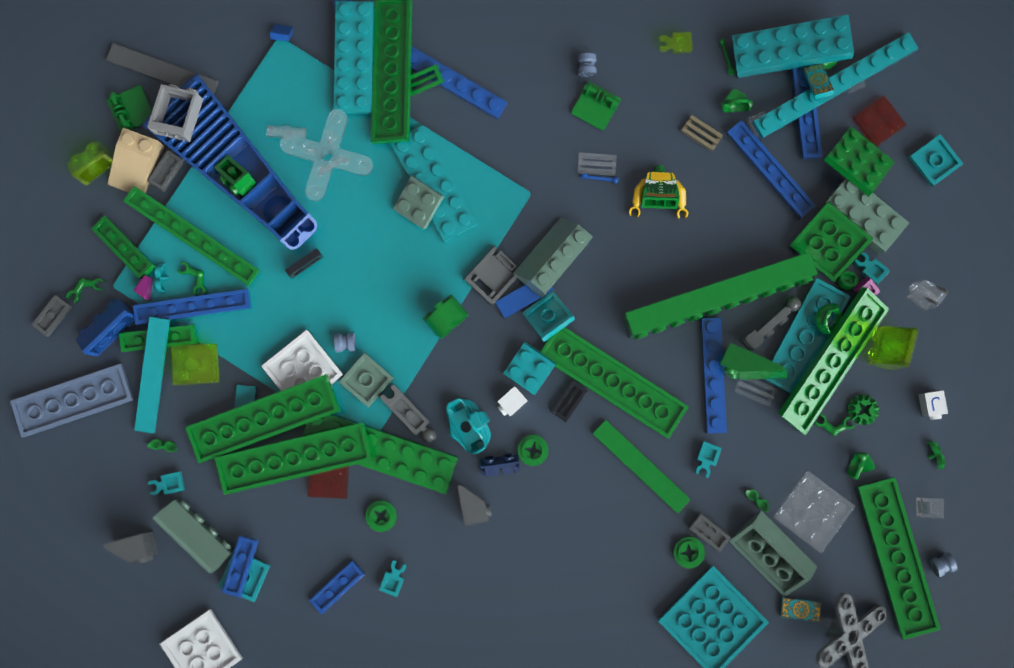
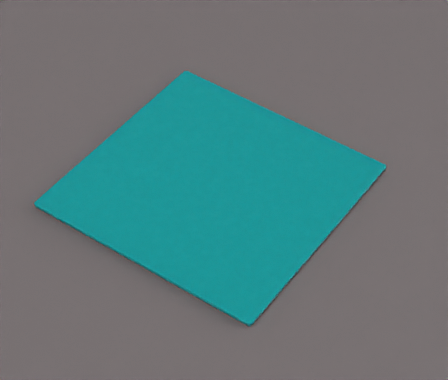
[113,40,531,430]

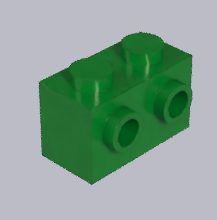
[214,155,257,198]

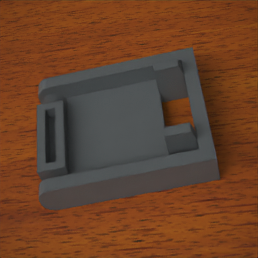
[464,245,517,305]

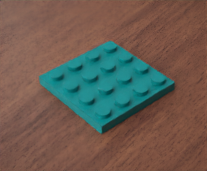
[657,565,769,668]

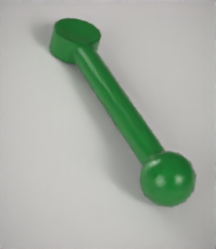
[719,38,736,76]

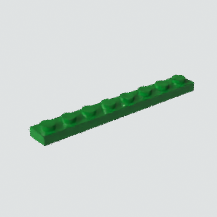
[123,186,260,287]

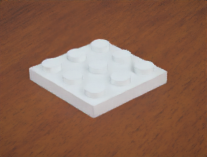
[261,330,343,391]
[160,609,243,668]

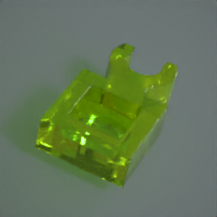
[659,32,693,53]

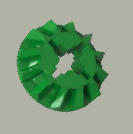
[848,394,879,425]
[518,435,549,466]
[366,501,397,532]
[673,537,705,568]

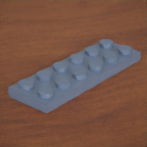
[10,364,134,438]

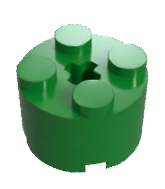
[422,294,469,339]

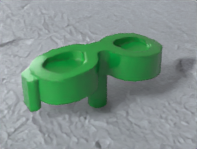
[147,439,177,452]
[927,441,945,470]
[745,489,769,513]

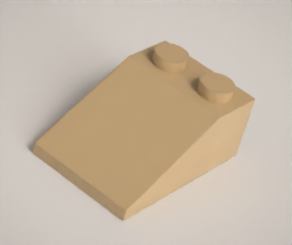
[108,128,165,193]

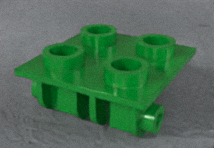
[571,81,621,131]
[106,85,152,133]

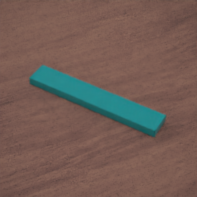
[134,316,170,433]

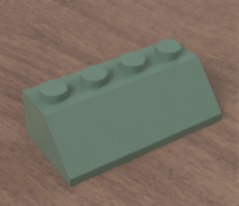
[513,218,593,298]
[153,499,233,573]
[729,511,817,597]

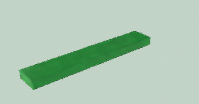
[592,420,691,514]

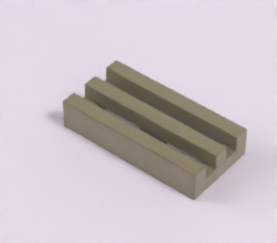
[681,115,723,152]

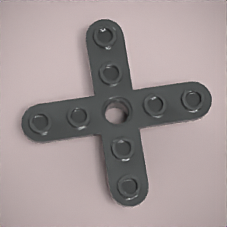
[816,593,887,668]

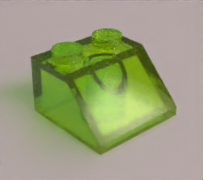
[67,141,113,185]
[171,344,219,386]

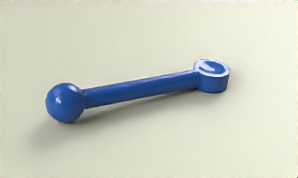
[580,173,619,184]

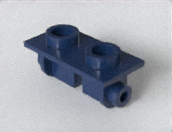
[480,453,520,477]

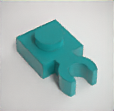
[853,252,890,286]
[695,441,722,478]
[148,471,185,495]
[379,560,407,597]

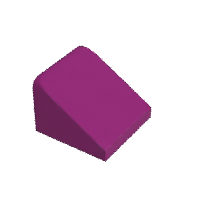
[134,275,153,301]

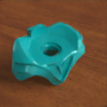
[446,398,491,454]

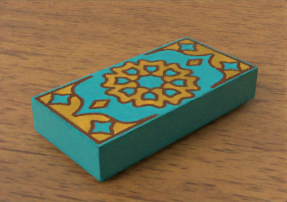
[803,63,834,99]
[780,597,822,622]

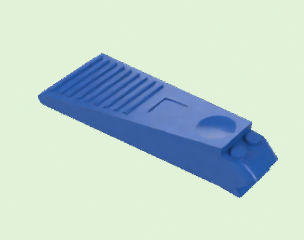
[142,73,317,249]

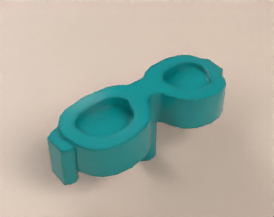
[155,264,169,292]

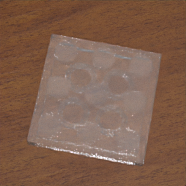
[773,471,856,553]

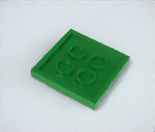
[824,126,895,197]
[789,201,874,282]

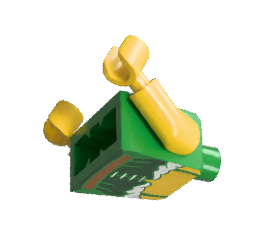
[629,165,688,219]

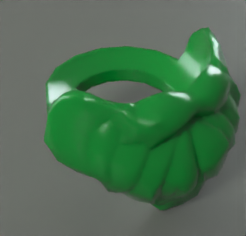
[721,89,753,113]
[814,303,842,335]
[847,452,876,480]

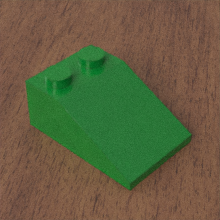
[720,343,787,380]

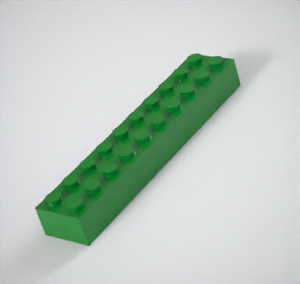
[622,252,818,340]

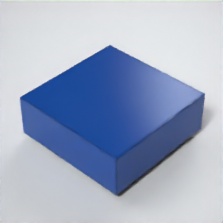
[270,24,293,41]

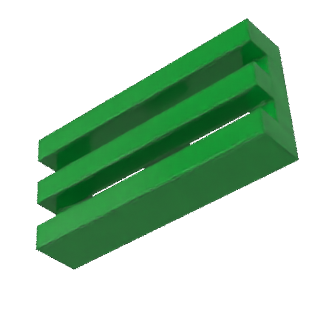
[410,64,445,97]

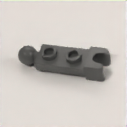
[741,297,801,351]
[379,383,437,443]

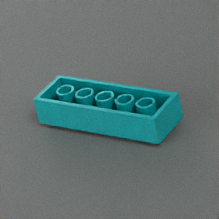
[732,14,854,78]

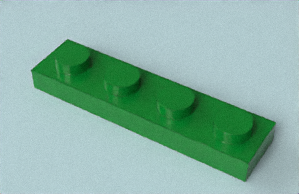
[91,215,156,279]
[119,324,198,352]

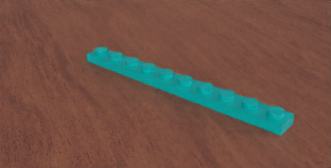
[752,33,918,139]

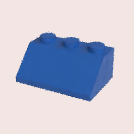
[76,298,135,357]

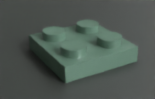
[393,176,444,229]
[339,353,394,407]

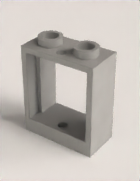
[147,84,203,142]

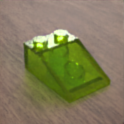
[868,326,919,371]

